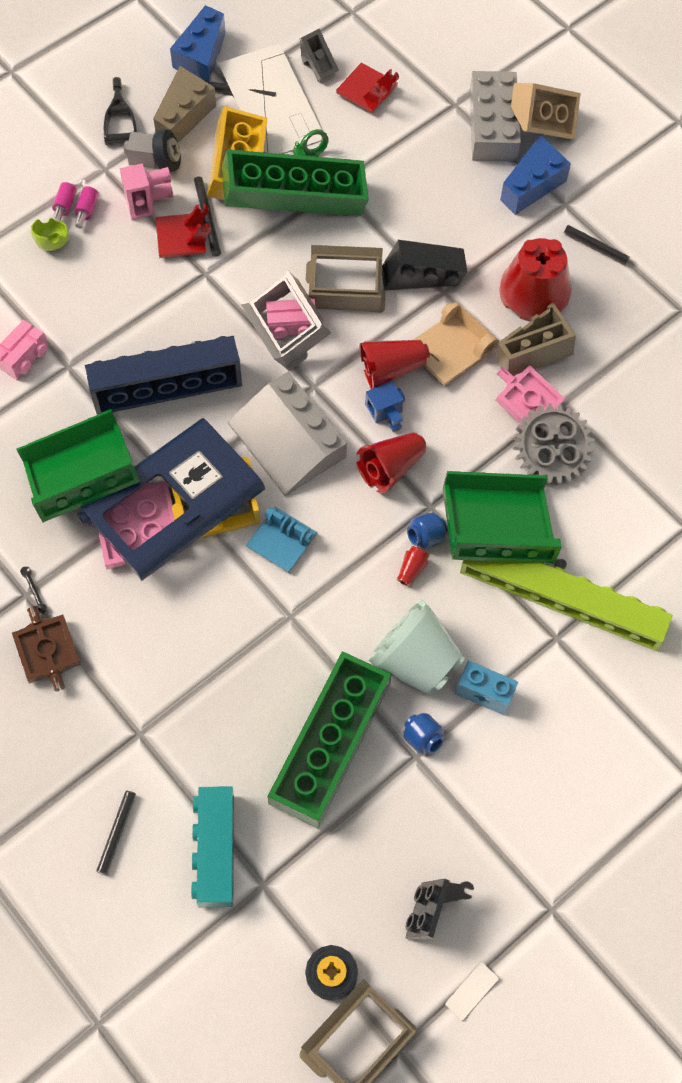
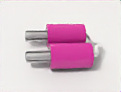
[52,179,99,229]

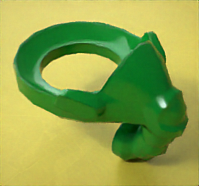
[293,129,329,157]

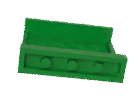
[16,409,140,523]
[442,471,562,564]

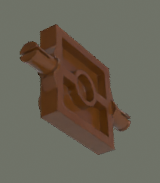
[12,606,81,692]

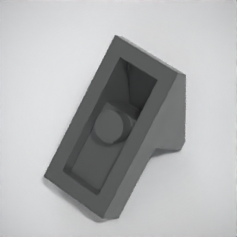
[300,28,339,81]

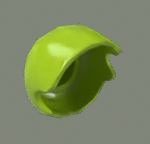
[31,218,69,251]

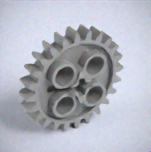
[512,403,595,485]

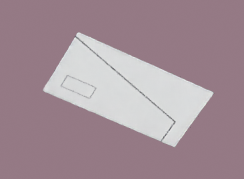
[218,44,322,154]

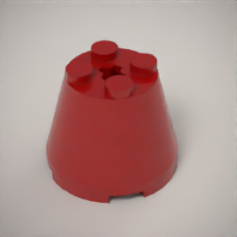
[499,238,572,322]

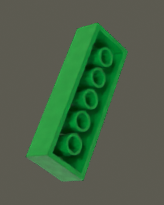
[222,149,369,216]
[267,651,392,829]

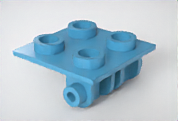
[246,507,318,573]

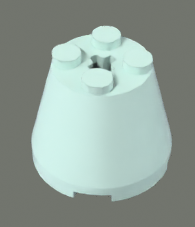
[368,599,465,695]

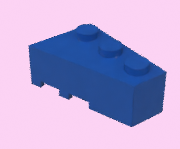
[170,5,226,82]
[500,135,571,215]

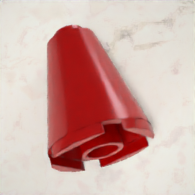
[359,340,430,389]
[356,432,426,493]

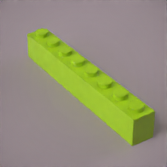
[460,560,673,651]

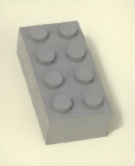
[470,71,521,161]

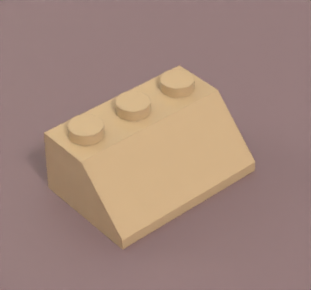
[511,83,581,140]

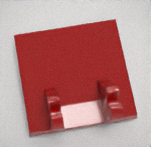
[336,62,399,113]
[156,204,211,258]

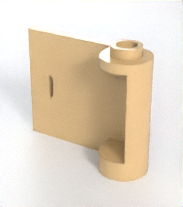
[413,302,499,386]

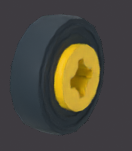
[305,945,358,1001]

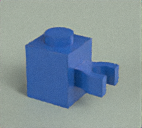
[365,381,405,432]

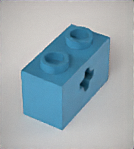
[455,660,518,715]

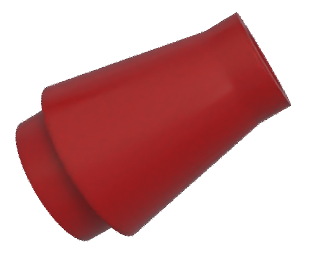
[396,546,430,587]

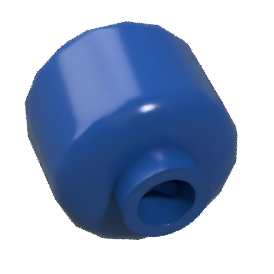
[407,512,447,549]
[403,713,444,754]

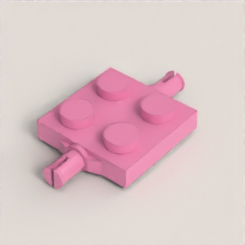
[495,365,565,429]

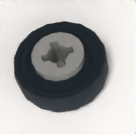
[152,130,181,172]

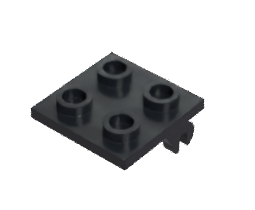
[405,878,474,940]

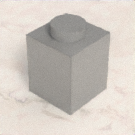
[124,132,156,168]

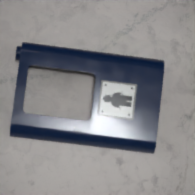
[77,418,265,581]

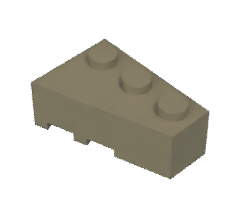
[153,66,216,143]

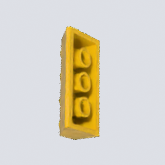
[207,106,268,200]

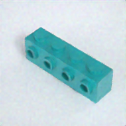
[191,786,234,908]

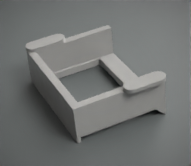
[241,270,332,370]

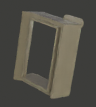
[306,245,385,313]
[299,979,417,1083]

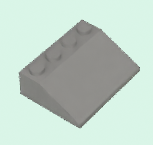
[228,371,347,496]

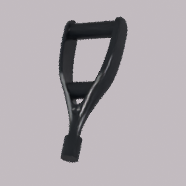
[103,77,137,146]

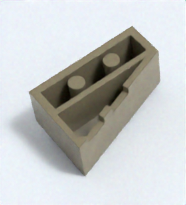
[497,302,576,376]

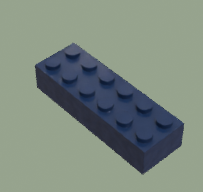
[85,335,242,415]

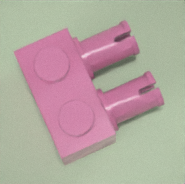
[119,163,174,220]

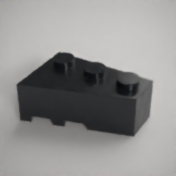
[382,239,467,291]

